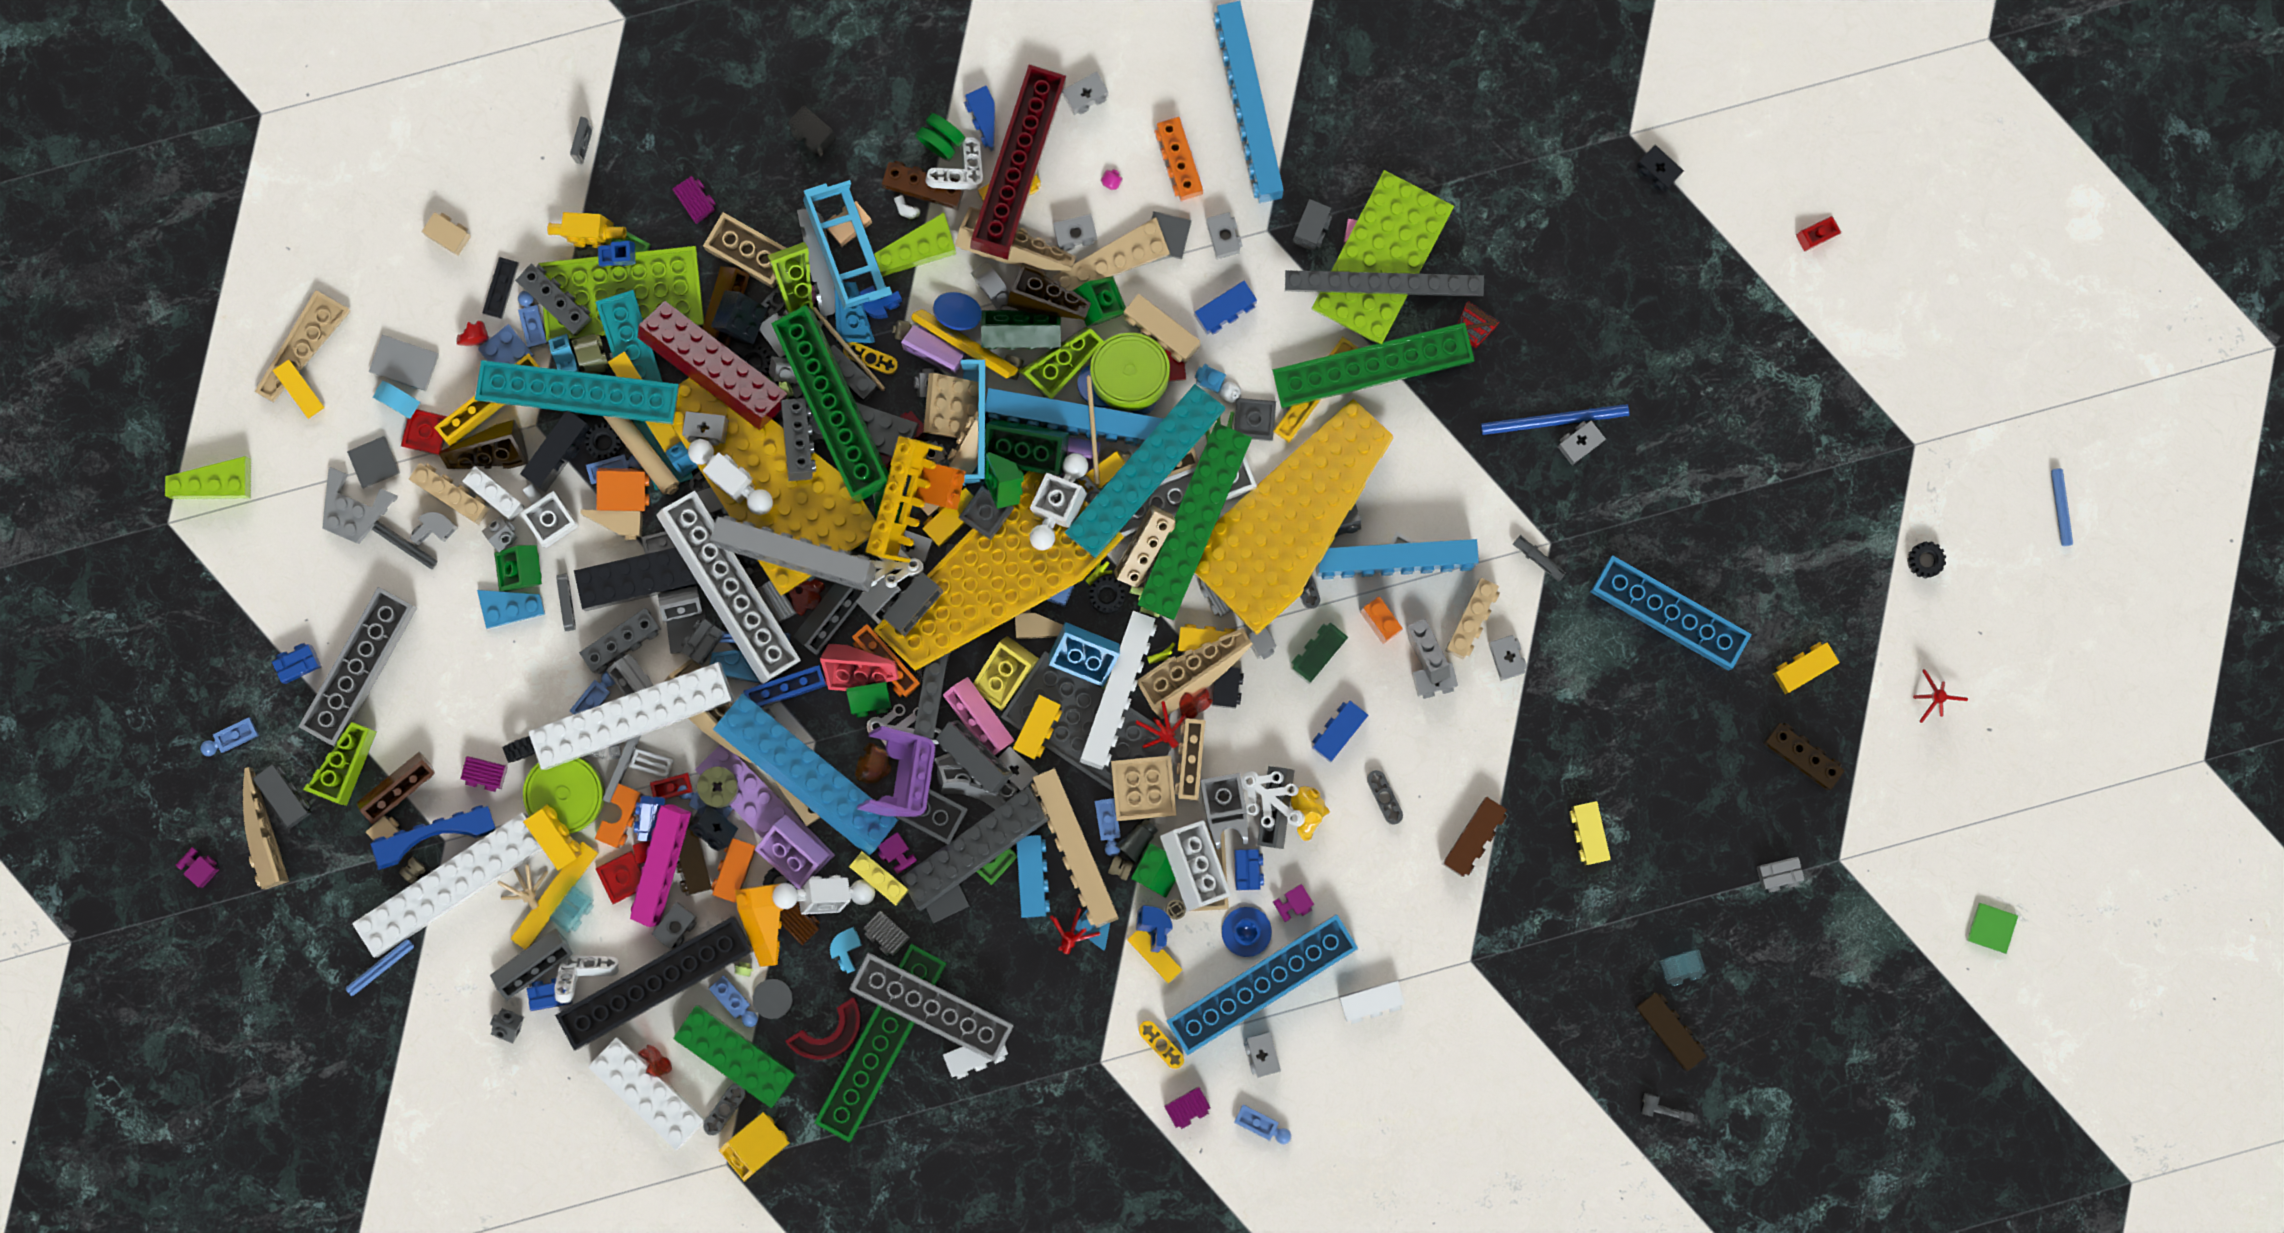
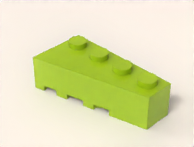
[874,213,957,277]
[767,242,814,314]
[1018,327,1104,399]
[165,456,251,499]
[303,722,377,806]

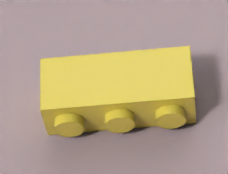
[1569,801,1611,865]
[849,851,909,905]

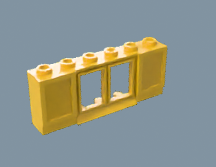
[865,436,943,563]

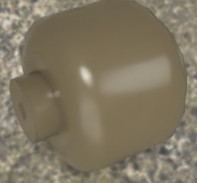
[891,320,912,340]

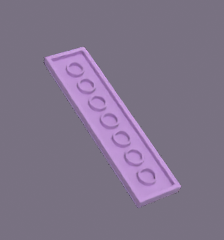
[695,745,835,877]

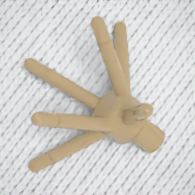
[497,864,548,910]

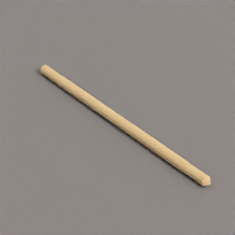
[813,307,885,391]
[1086,375,1100,486]

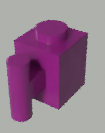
[877,832,917,874]
[176,847,219,888]
[1273,884,1314,922]

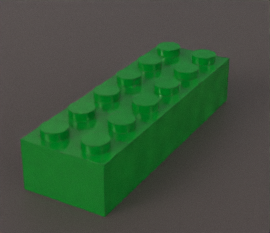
[673,1005,797,1108]

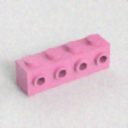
[943,677,1015,756]

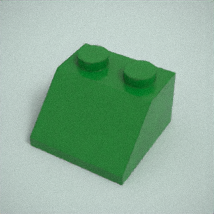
[1072,277,1126,327]
[984,453,1024,509]
[494,545,542,592]
[846,682,892,718]
[1131,843,1176,898]

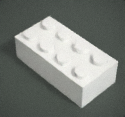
[1160,820,1231,912]

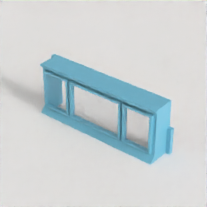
[803,180,892,310]
[961,360,985,486]

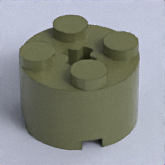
[571,334,609,374]
[697,766,739,808]

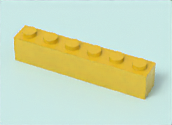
[434,353,539,446]

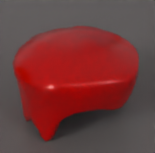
[456,321,489,346]

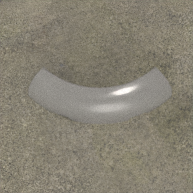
[797,209,835,317]
[937,765,1018,810]

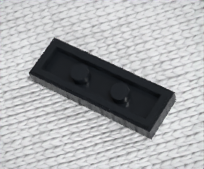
[482,257,519,319]

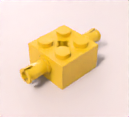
[547,212,627,248]

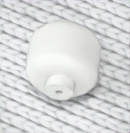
[1219,382,1241,403]

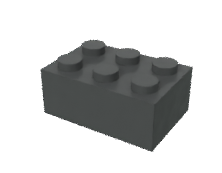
[896,789,968,845]

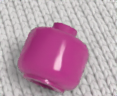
[1101,169,1122,190]

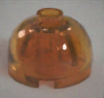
[855,742,891,784]

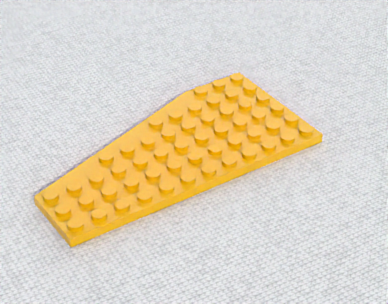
[671,377,876,596]
[1195,399,1394,635]
[874,471,1124,671]

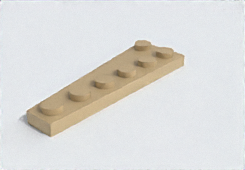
[1052,218,1170,291]
[255,290,351,403]

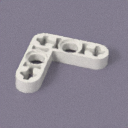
[925,137,983,190]
[554,956,619,1003]

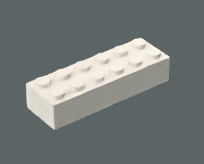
[588,1037,706,1150]

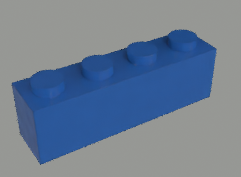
[743,665,827,707]

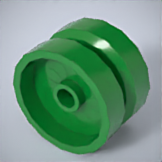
[915,113,966,161]

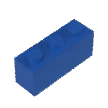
[1194,281,1257,335]
[1312,701,1369,763]

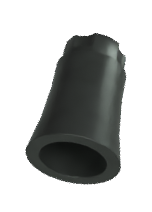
[1115,819,1158,864]

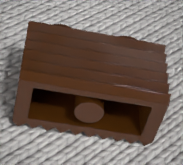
[779,901,821,945]

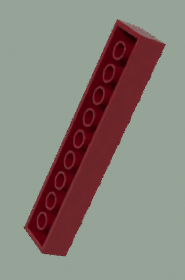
[970,64,1066,260]

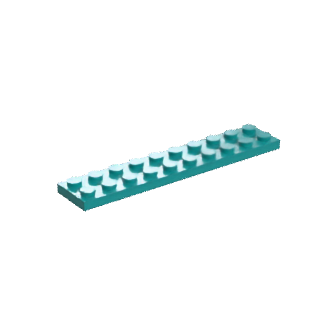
[596,290,693,491]
[475,360,679,425]
[1064,384,1226,559]

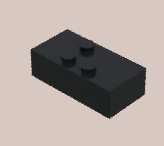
[520,411,591,493]

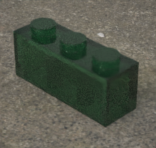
[1291,622,1348,684]

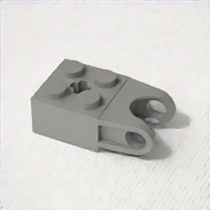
[1200,773,1248,849]

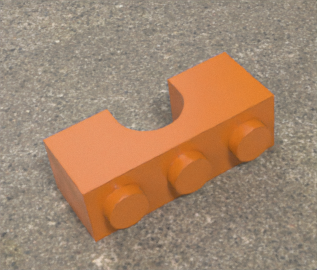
[595,783,643,849]

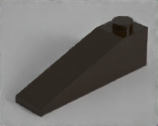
[1007,263,1091,320]
[439,420,529,469]

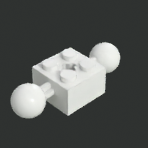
[688,439,773,515]
[1030,453,1088,550]
[772,875,875,915]

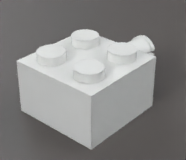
[520,484,579,548]

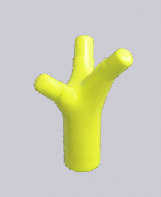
[1085,561,1112,586]
[1147,643,1175,664]

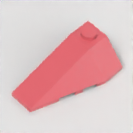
[820,644,899,691]

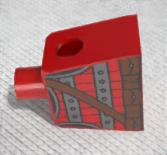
[1457,302,1499,348]

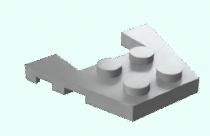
[322,467,398,544]

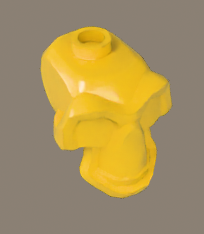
[1290,786,1330,841]

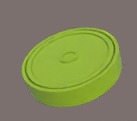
[1090,333,1170,411]
[523,757,605,834]

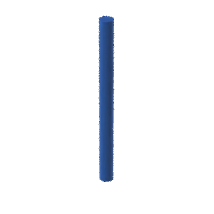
[1481,404,1629,435]

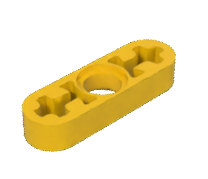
[843,342,898,375]
[1139,1021,1184,1069]

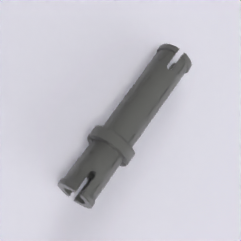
[1512,535,1566,582]

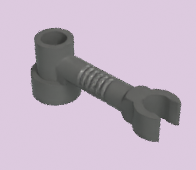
[1641,1093,1694,1122]

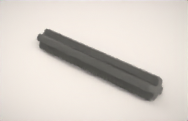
[371,521,438,569]

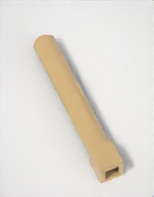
[599,374,679,495]

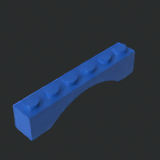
[371,805,496,870]

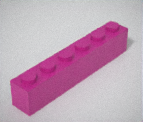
[630,804,691,927]

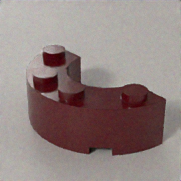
[785,997,861,1060]

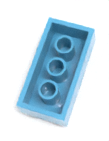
[1017,835,1050,918]

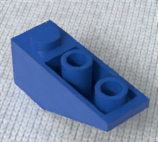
[963,86,995,152]

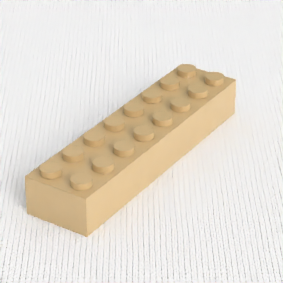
[1031,768,1119,928]

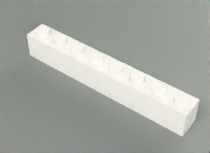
[1080,611,1157,770]

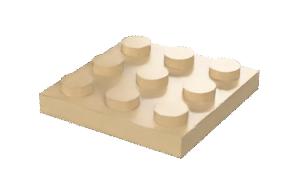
[924,373,979,439]
[1111,756,1176,821]

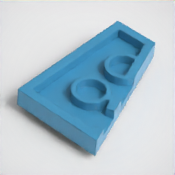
[835,282,875,343]
[477,590,545,629]
[709,650,767,684]

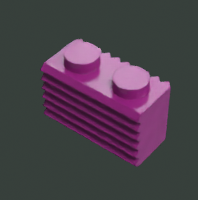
[673,176,716,224]
[460,756,508,792]
[1164,1086,1211,1129]

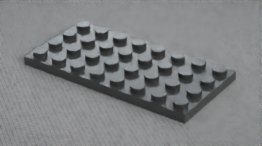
[1001,651,1178,792]

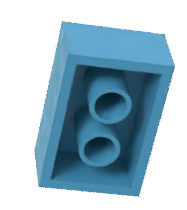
[1049,622,1120,687]

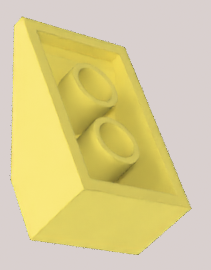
[973,636,1039,711]

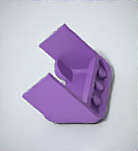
[857,726,935,817]

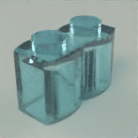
[549,886,594,933]
[1659,949,1706,986]

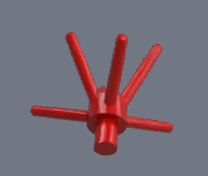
[1913,669,1968,723]
[1136,701,1186,749]
[1050,908,1101,954]

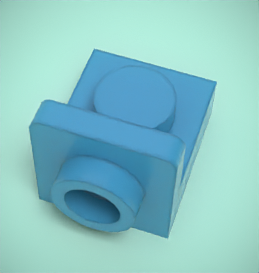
[1195,364,1226,393]
[665,441,698,477]

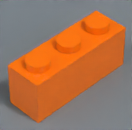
[711,838,757,903]

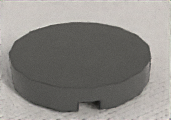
[753,979,793,1019]

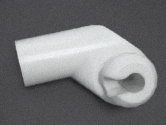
[894,195,920,219]

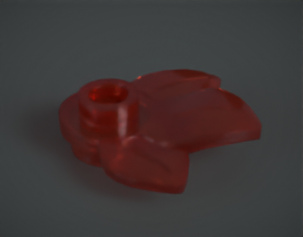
[788,579,825,616]
[1179,688,1213,720]
[638,1045,672,1077]

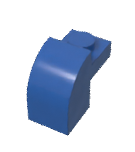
[598,241,636,267]
[859,286,903,319]
[1136,905,1173,953]

